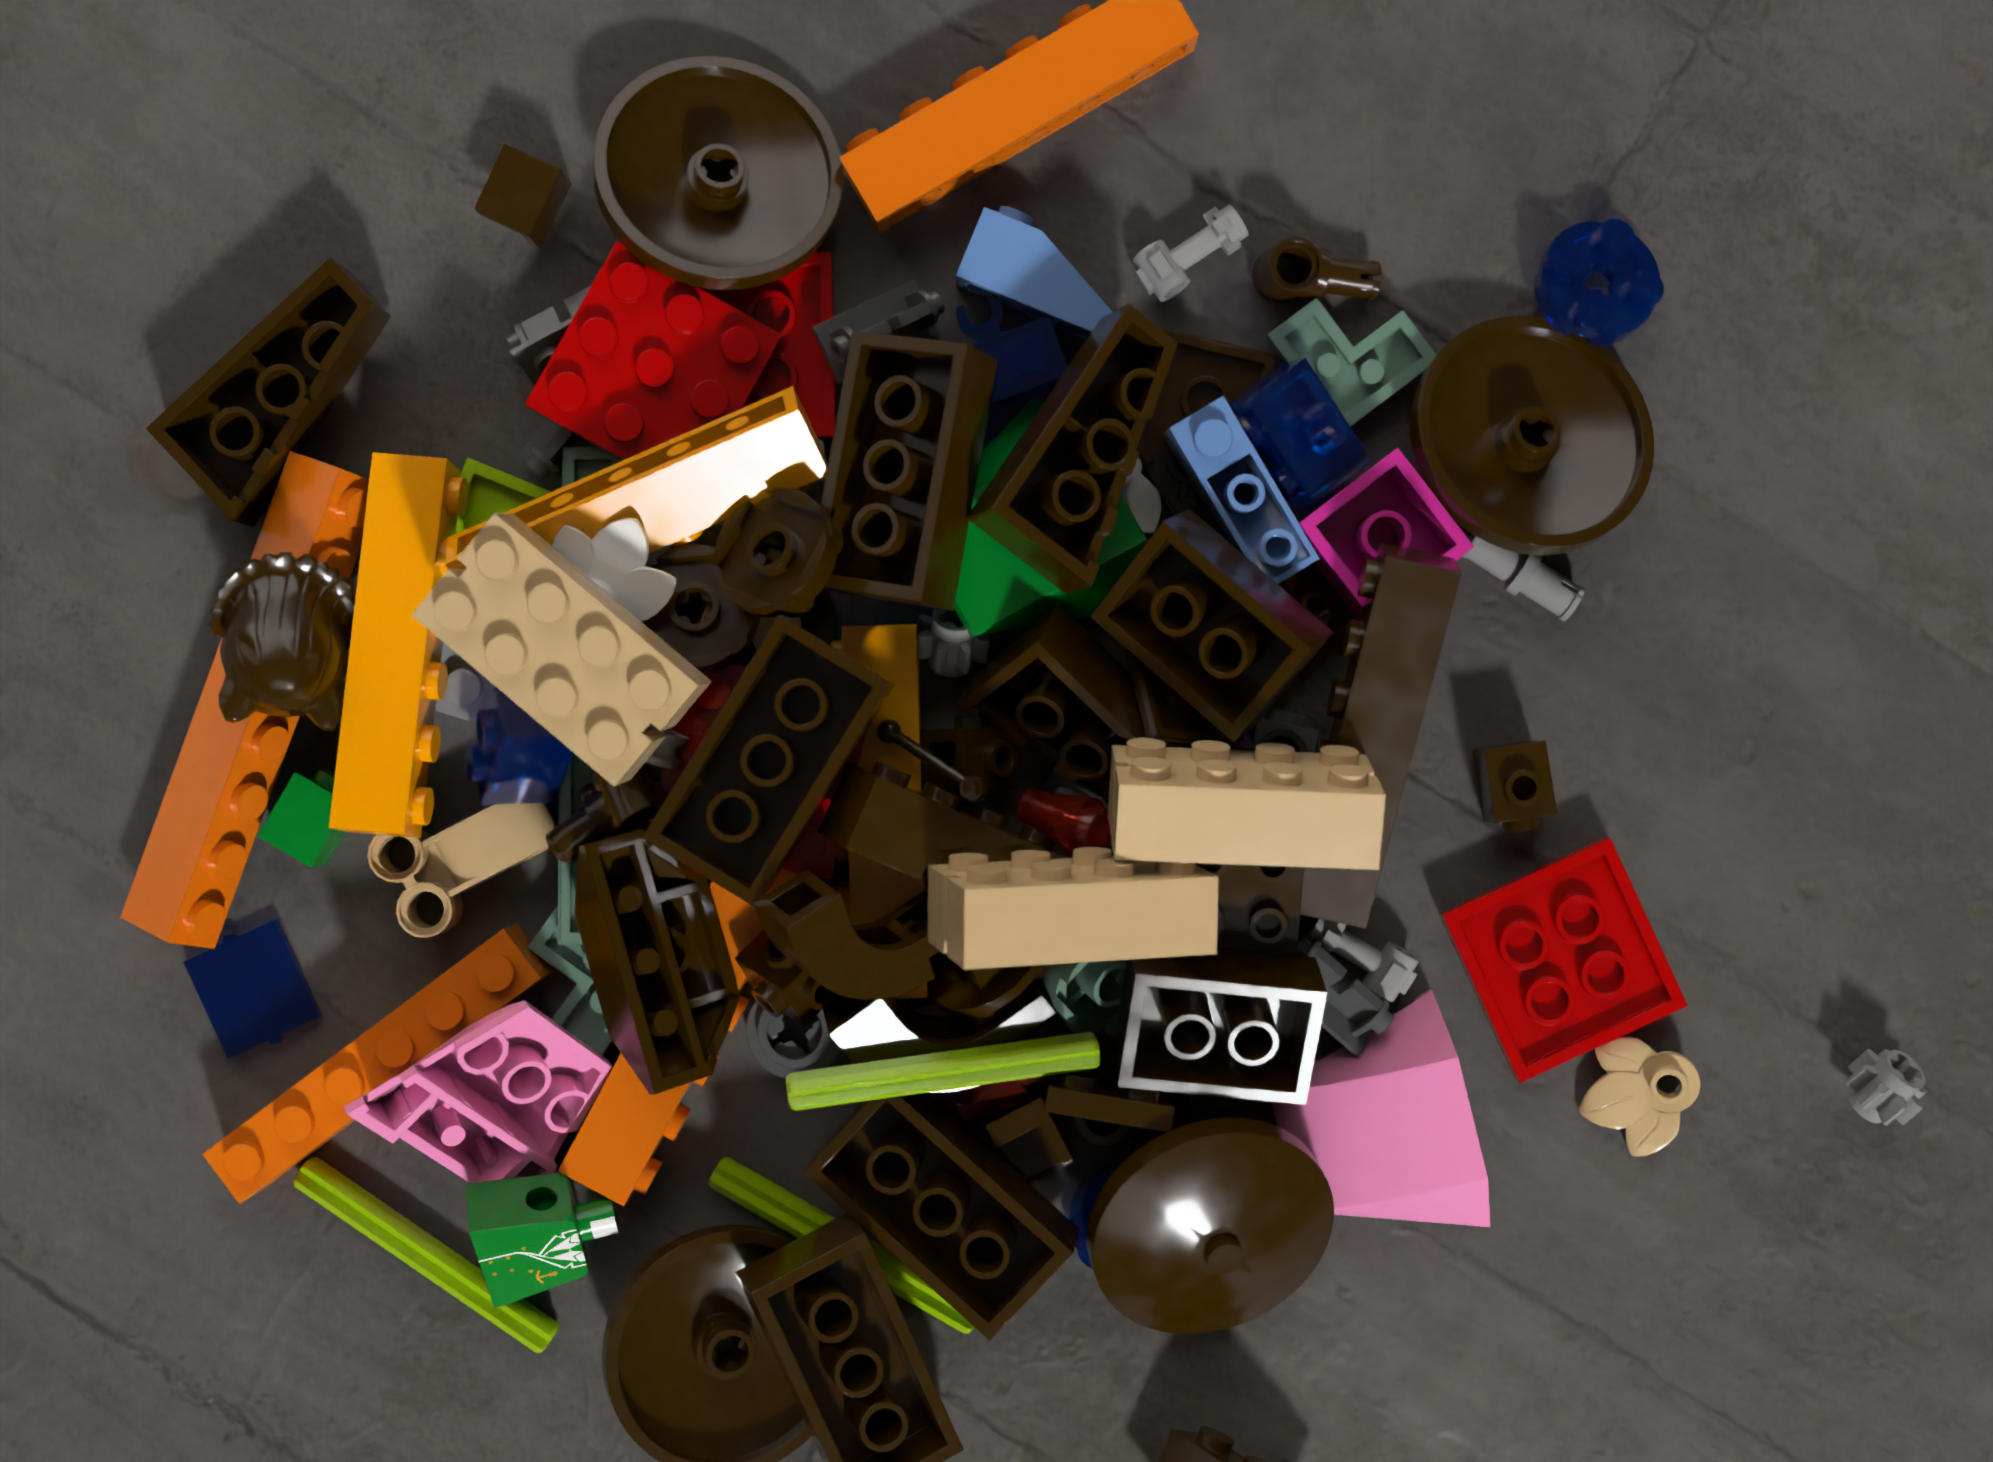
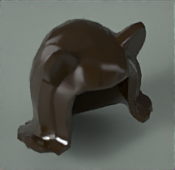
[208,552,356,731]

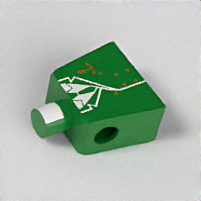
[465,1173,619,1308]

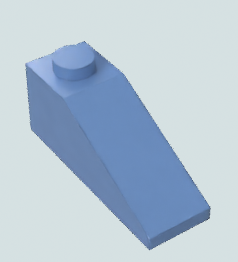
[956,206,1112,340]

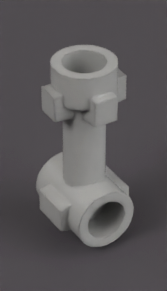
[1133,204,1249,302]
[1303,917,1419,1002]

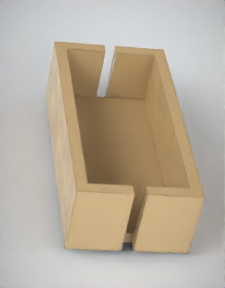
[412,513,712,787]
[1108,738,1386,870]
[928,847,1219,970]

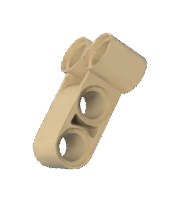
[367,785,558,938]

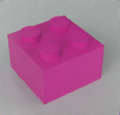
[1299,448,1474,621]

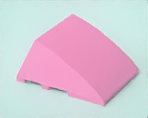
[1270,989,1491,1227]
[344,1000,613,1183]

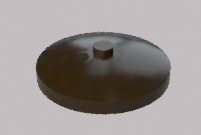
[593,56,843,290]
[1410,316,1654,555]
[1086,1117,1334,1334]
[602,1224,811,1462]

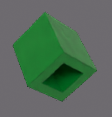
[257,767,346,868]

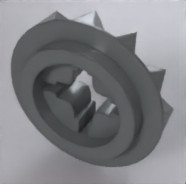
[746,1001,841,1078]

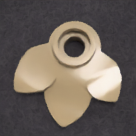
[1579,1036,1701,1157]

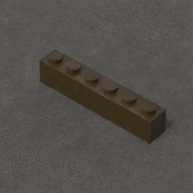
[1300,542,1462,929]

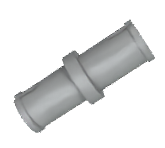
[1462,534,1586,622]

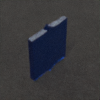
[183,919,323,1059]

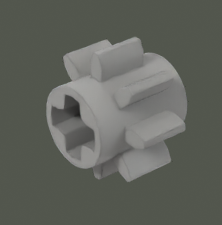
[917,608,990,677]
[1845,1048,1927,1126]

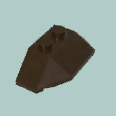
[574,829,740,1095]

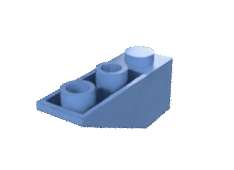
[1162,396,1320,584]

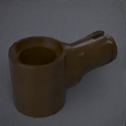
[1252,237,1381,303]
[546,763,664,864]

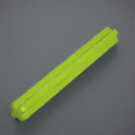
[786,1032,1100,1111]
[293,1157,559,1353]
[708,1157,974,1334]

